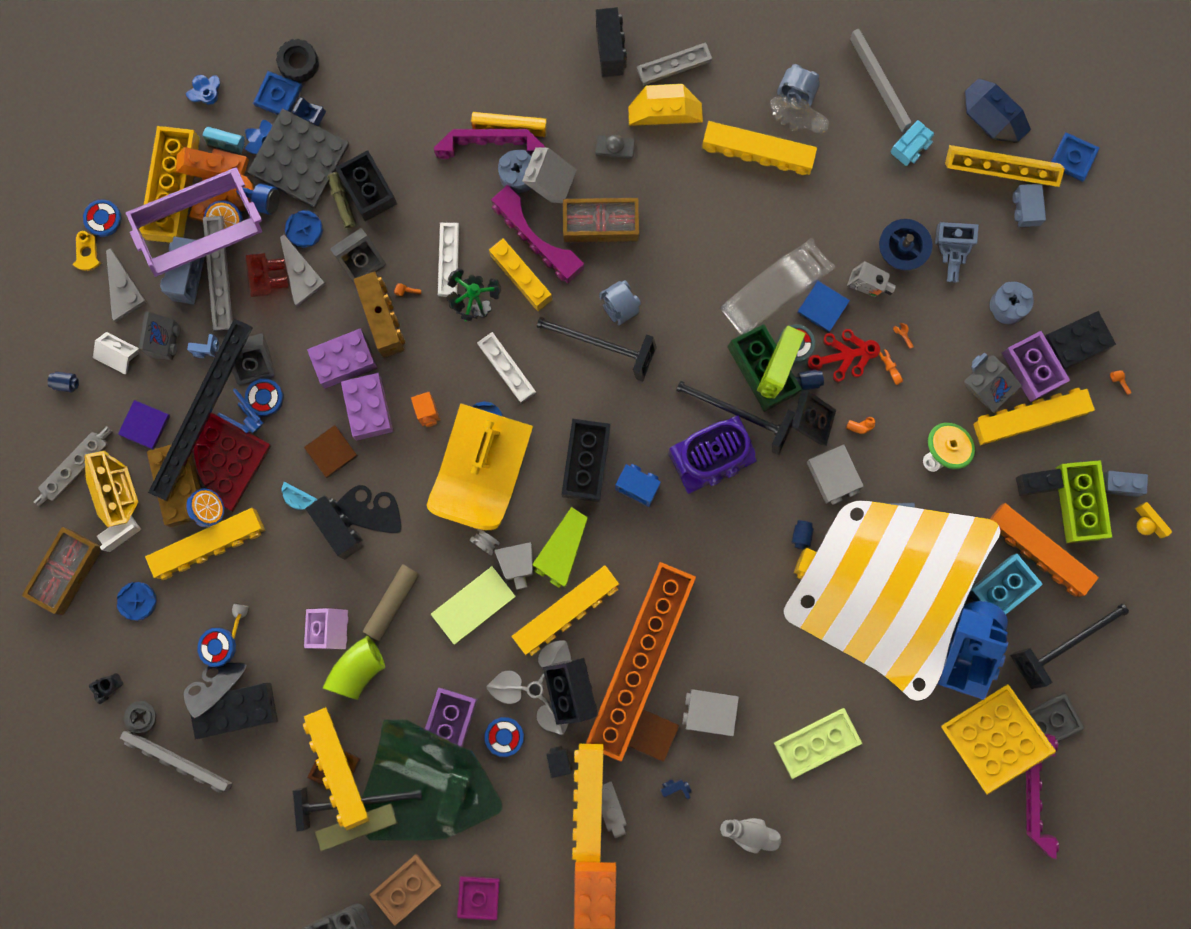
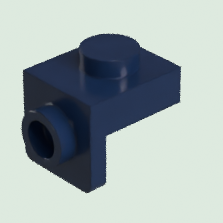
[292,97,326,126]
[660,779,692,799]

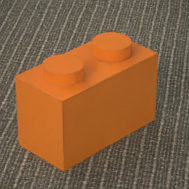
[176,147,221,179]
[411,392,440,427]

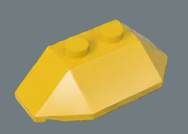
[628,84,703,126]
[85,451,138,527]

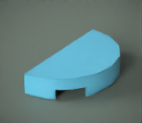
[282,482,318,510]

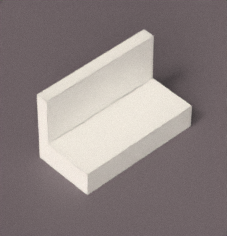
[93,332,139,374]
[97,515,141,552]

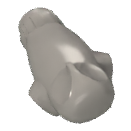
[720,818,781,853]

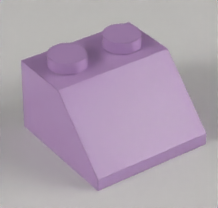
[304,608,348,649]

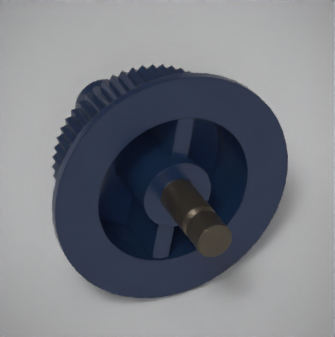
[879,219,933,270]

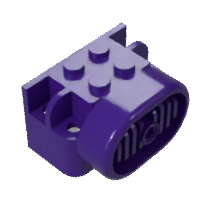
[668,416,757,494]

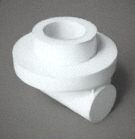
[923,452,944,472]

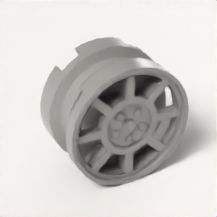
[469,529,500,556]

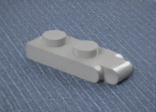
[602,781,627,838]

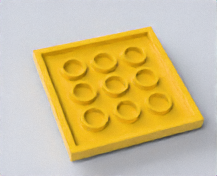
[941,684,1056,795]

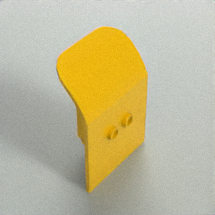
[427,403,533,530]

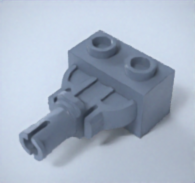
[935,222,979,283]

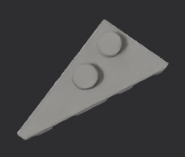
[280,234,326,307]
[106,249,146,322]

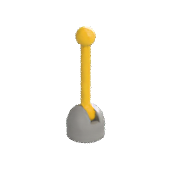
[231,603,249,639]

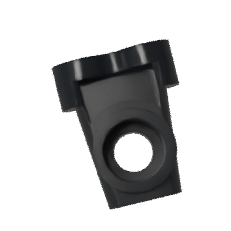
[89,673,123,704]

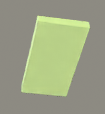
[431,566,516,645]
[774,708,862,779]

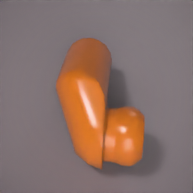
[846,417,876,434]

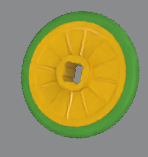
[928,423,975,469]

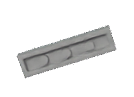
[637,42,712,86]

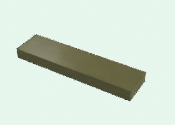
[315,804,398,852]

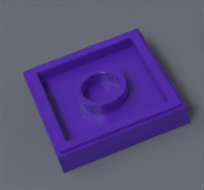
[118,400,170,450]

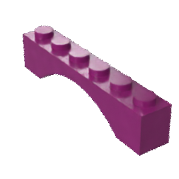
[491,185,584,284]

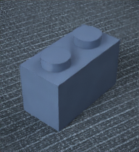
[1013,184,1046,227]
[1103,471,1148,497]

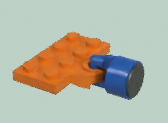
[189,149,280,222]

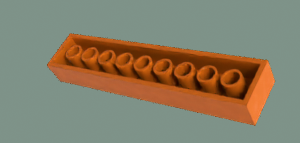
[586,562,696,762]

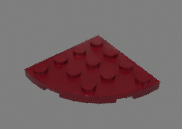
[194,412,272,512]

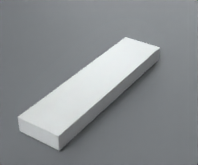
[438,223,459,297]
[477,332,536,403]

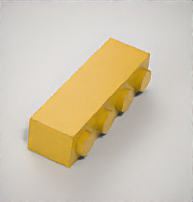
[489,238,552,311]

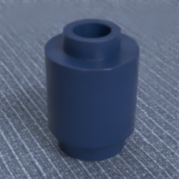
[795,370,824,391]
[48,371,79,393]
[791,520,814,550]

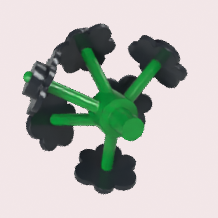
[446,269,501,322]

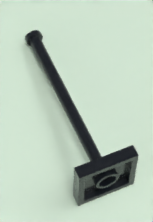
[537,317,656,381]
[676,381,795,455]
[1010,604,1129,689]
[293,788,422,832]

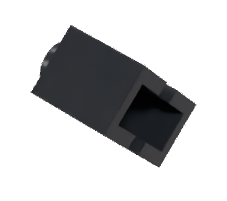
[1016,469,1064,496]
[546,746,572,778]

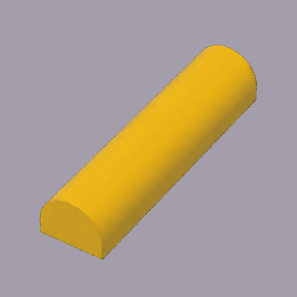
[471,112,547,137]

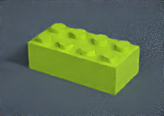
[1055,460,1112,544]

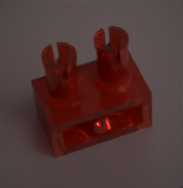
[245,253,288,297]

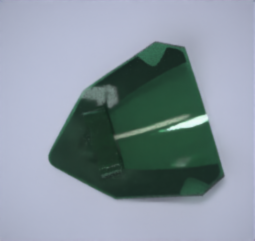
[362,720,503,841]

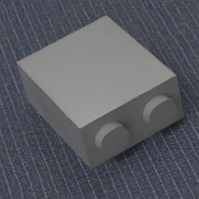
[522,147,577,203]
[806,444,863,505]
[682,689,739,736]

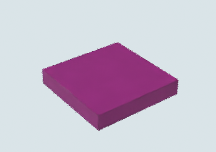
[457,876,500,921]

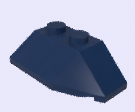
[965,79,1031,143]

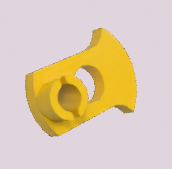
[72,231,101,271]

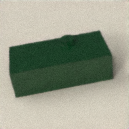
[727,324,802,412]

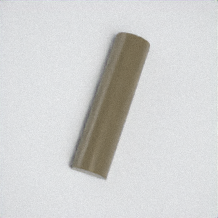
[362,564,419,641]

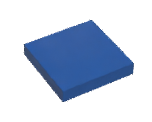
[253,71,302,115]
[1051,132,1099,182]
[797,281,850,333]

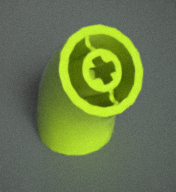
[323,636,385,700]

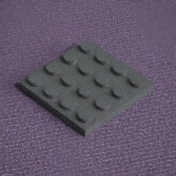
[247,109,349,208]

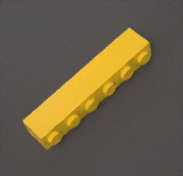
[702,121,817,175]
[945,145,1065,187]
[973,388,1095,446]
[145,508,266,580]
[512,566,619,656]
[303,707,370,830]
[572,744,603,862]

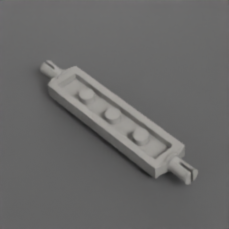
[33,426,112,507]

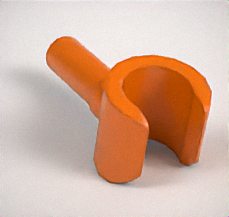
[394,283,422,297]
[893,323,914,349]
[1110,370,1132,395]

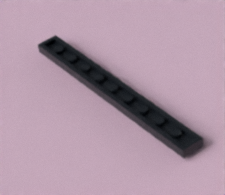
[148,319,253,502]

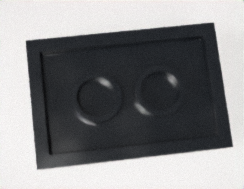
[792,390,836,446]

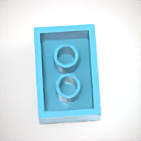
[969,554,1043,614]

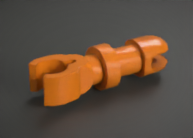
[879,350,903,385]

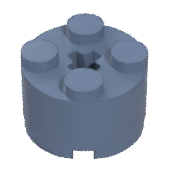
[777,64,820,109]
[498,150,532,193]
[599,280,641,325]
[989,282,1033,324]

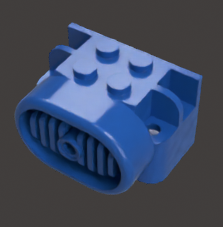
[938,601,1008,700]

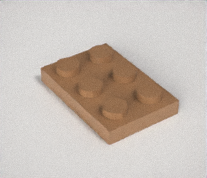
[369,854,442,926]

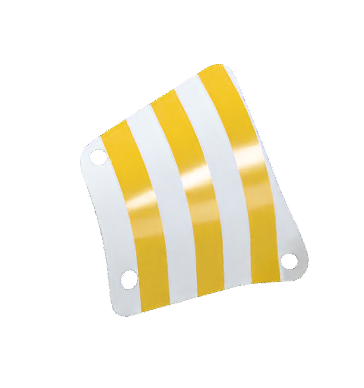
[784,501,1000,701]

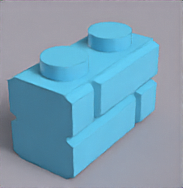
[890,120,934,166]

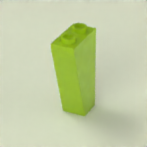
[757,326,805,398]
[532,507,588,588]

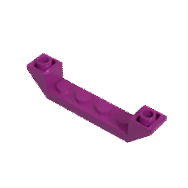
[434,129,546,159]
[1026,734,1059,858]

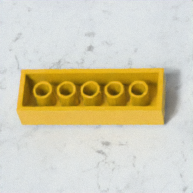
[140,126,200,243]

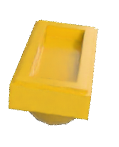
[1135,502,1172,538]

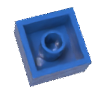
[615,464,661,507]

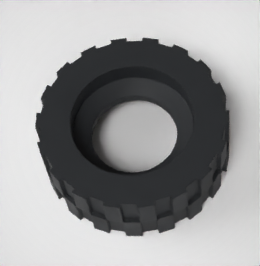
[276,39,319,83]

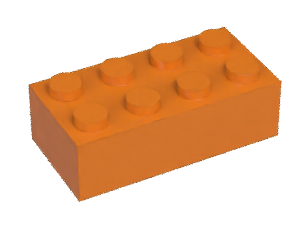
[574,862,616,929]

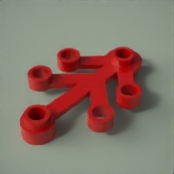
[807,329,880,382]

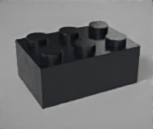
[596,7,627,77]
[335,150,397,221]
[1045,311,1116,370]
[305,495,364,560]
[542,658,598,725]

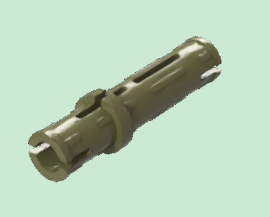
[327,173,356,229]

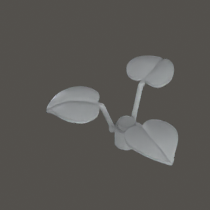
[487,640,571,735]

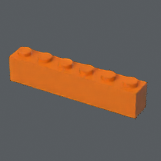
[990,503,1099,597]

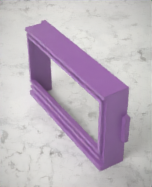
[126,167,262,277]

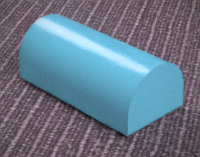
[202,127,245,154]

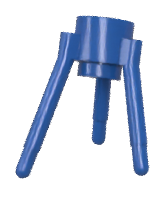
[217,388,264,434]

